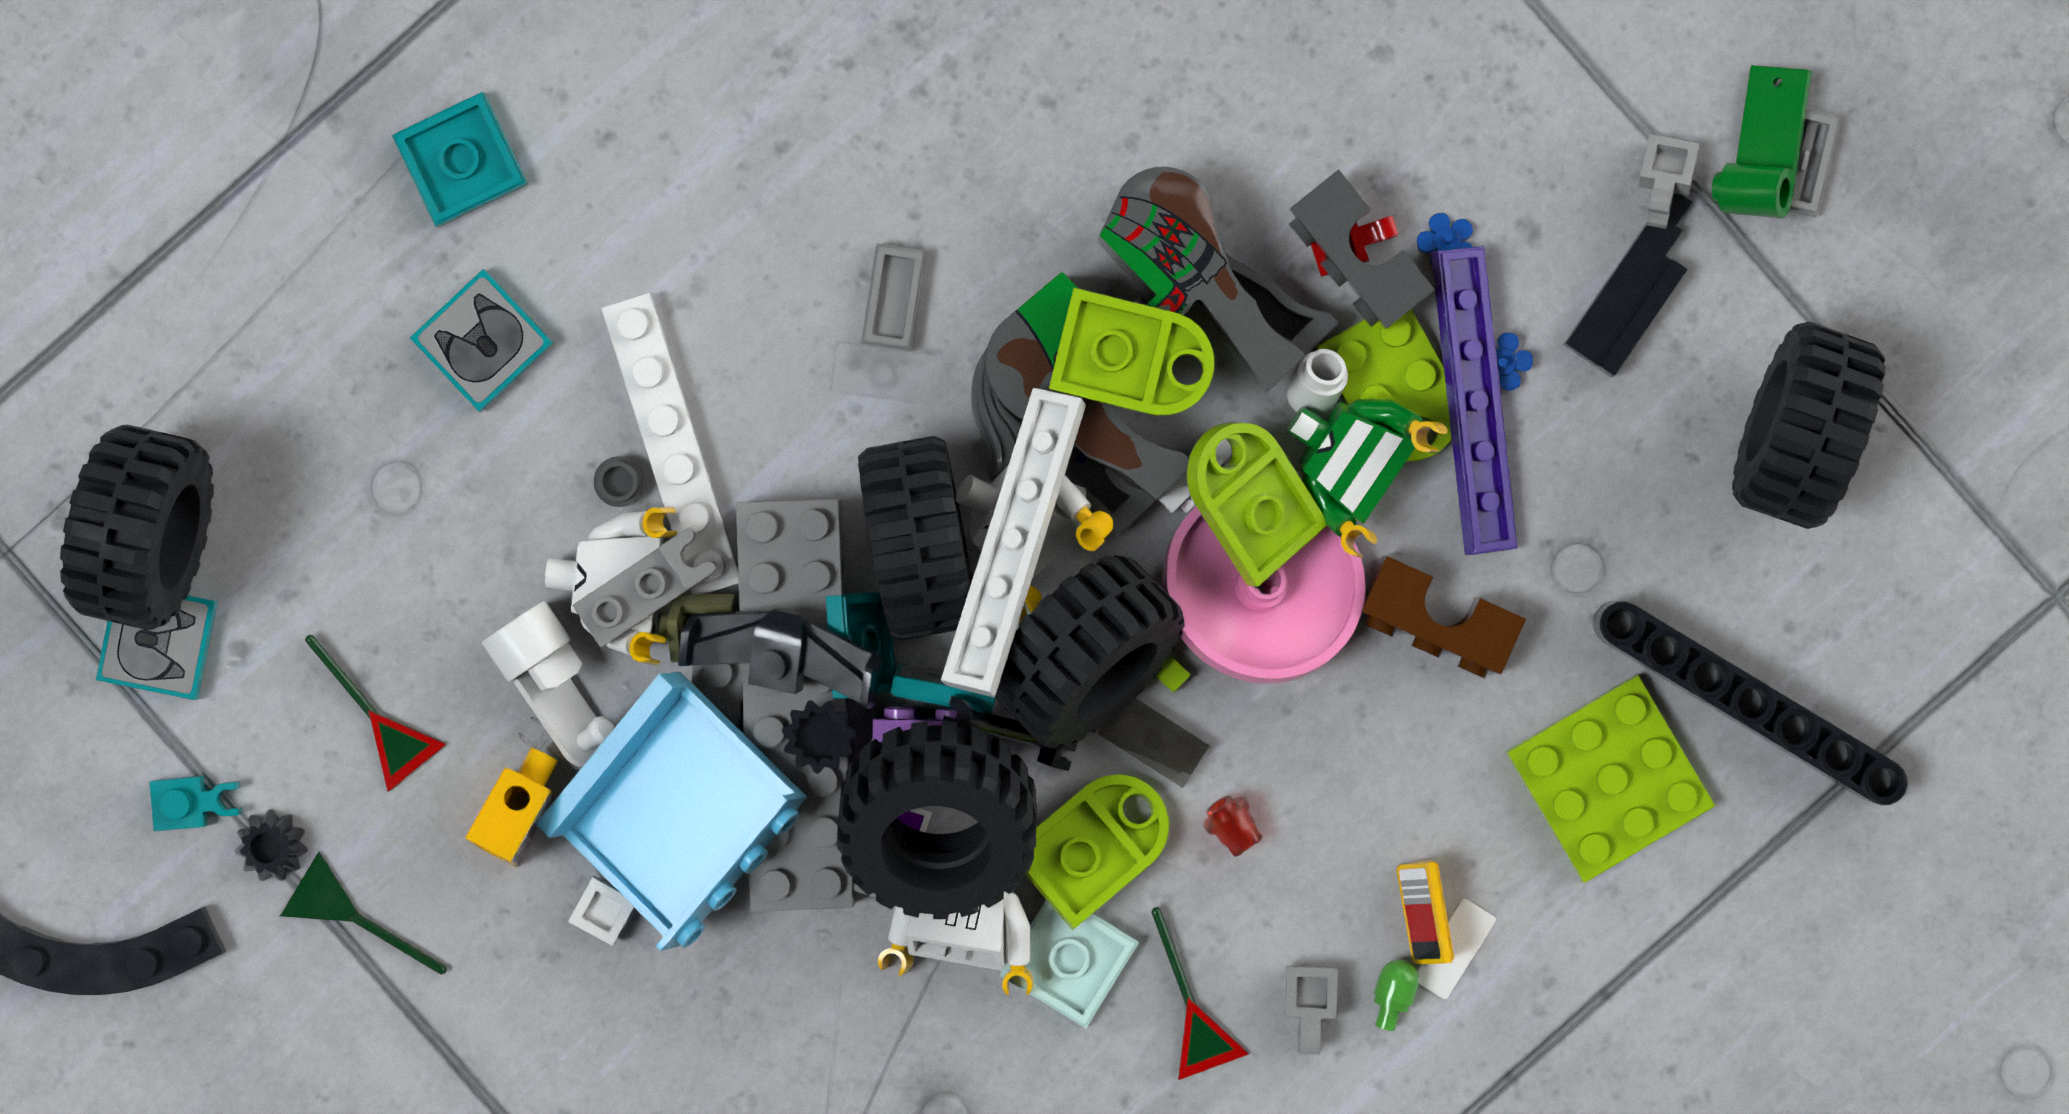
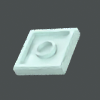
[1000,900,1139,1029]

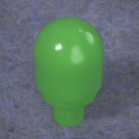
[1374,959,1419,1031]

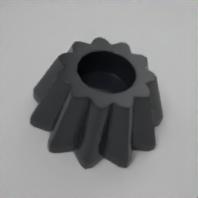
[782,700,856,774]
[235,809,308,881]

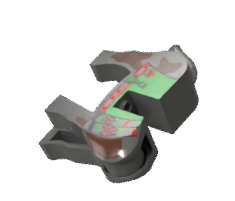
[971,167,1339,536]

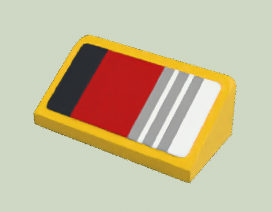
[1396,859,1455,964]

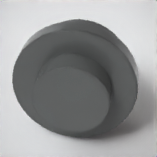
[594,456,645,507]

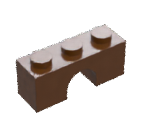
[1361,556,1526,679]

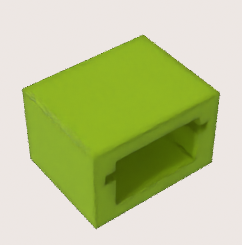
[1156,656,1191,693]

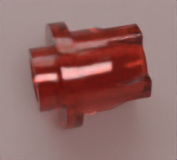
[1203,795,1262,857]

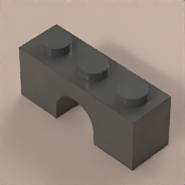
[1289,169,1435,329]

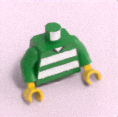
[1287,399,1447,558]

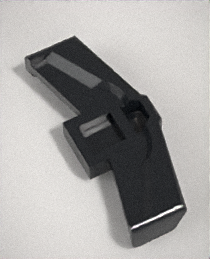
[678,608,881,709]

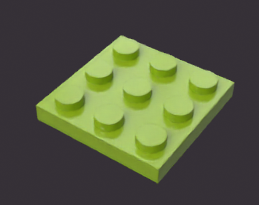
[1505,675,1715,883]

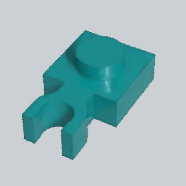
[149,776,243,832]

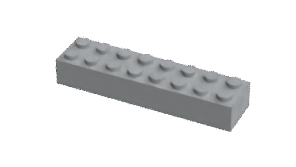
[736,499,856,912]

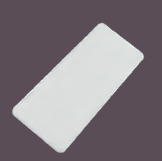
[1418,899,1496,999]

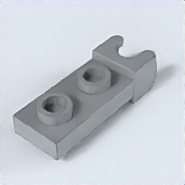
[572,527,719,648]

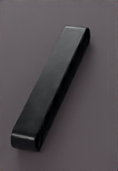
[1593,601,1908,805]

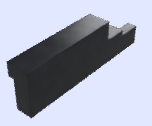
[1563,194,1692,377]

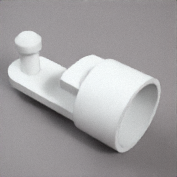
[481,600,615,767]

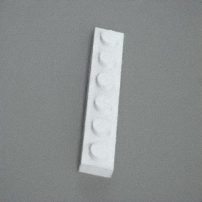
[601,293,739,594]
[941,388,1086,698]

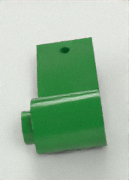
[1711,65,1812,218]

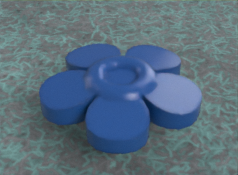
[1417,213,1473,265]
[1495,332,1533,391]

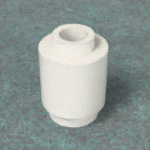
[1287,349,1348,418]

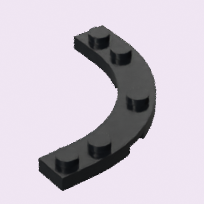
[0,906,227,995]

